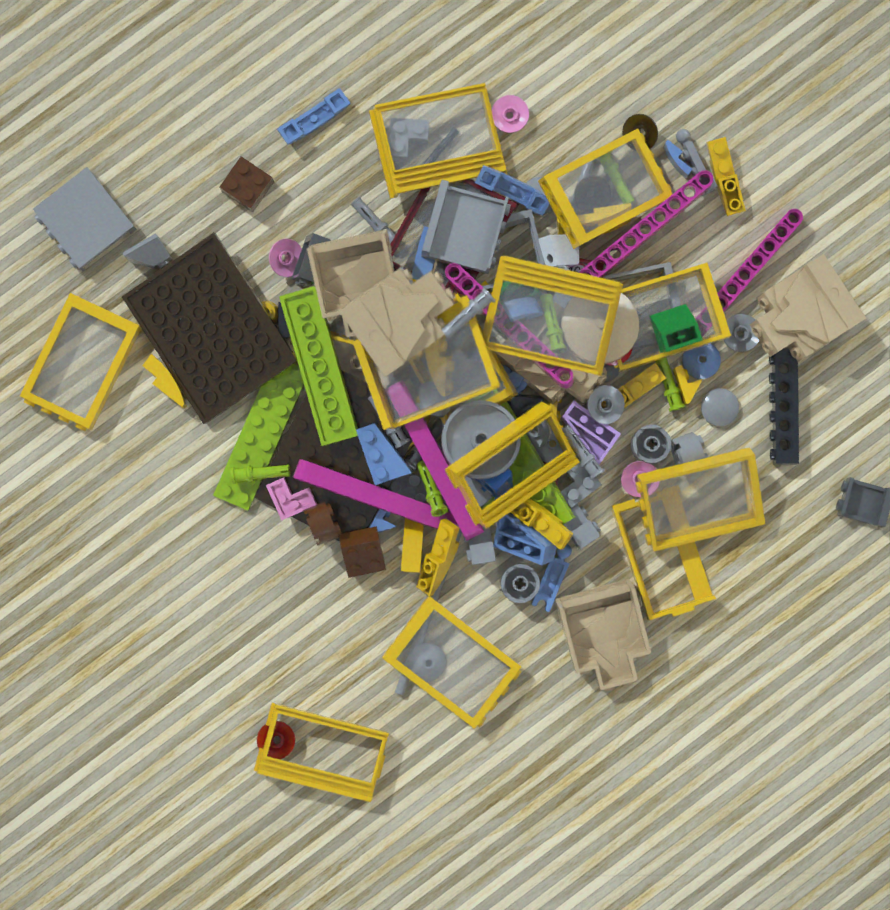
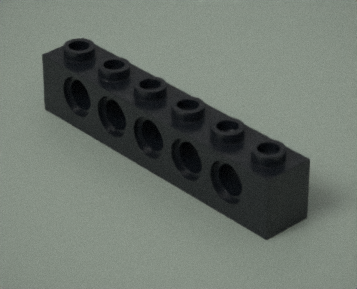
[769,349,799,465]

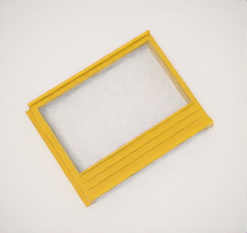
[369,83,507,199]
[482,256,623,376]
[353,295,500,430]

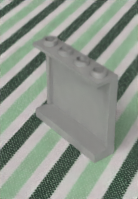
[33,167,137,271]
[421,180,511,274]

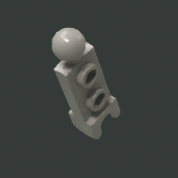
[676,129,717,196]

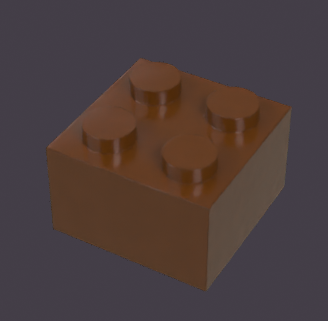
[219,156,274,212]
[339,526,386,578]

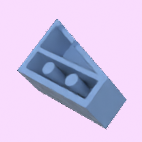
[356,423,414,485]
[493,512,556,565]

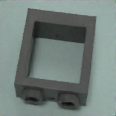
[291,233,331,287]

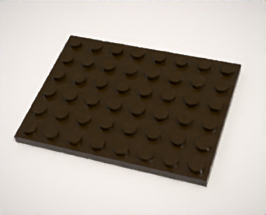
[122,232,297,424]
[254,370,413,542]

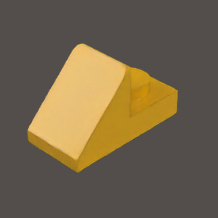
[673,365,702,405]

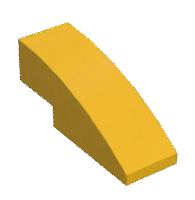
[142,354,187,409]
[401,518,424,573]

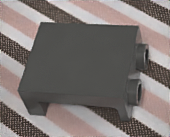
[836,477,890,527]

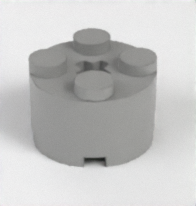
[631,425,671,464]
[671,432,708,476]
[500,564,540,603]

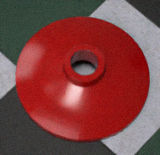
[257,721,295,759]

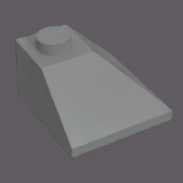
[123,233,173,269]

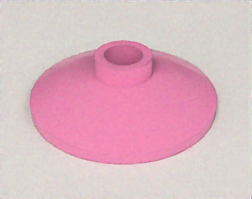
[492,95,529,133]
[269,239,302,277]
[621,461,660,497]

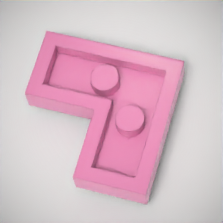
[266,477,317,521]

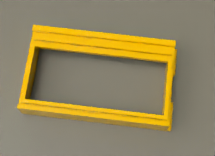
[444,401,580,529]
[612,485,716,620]
[254,702,389,802]

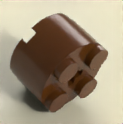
[303,501,341,546]

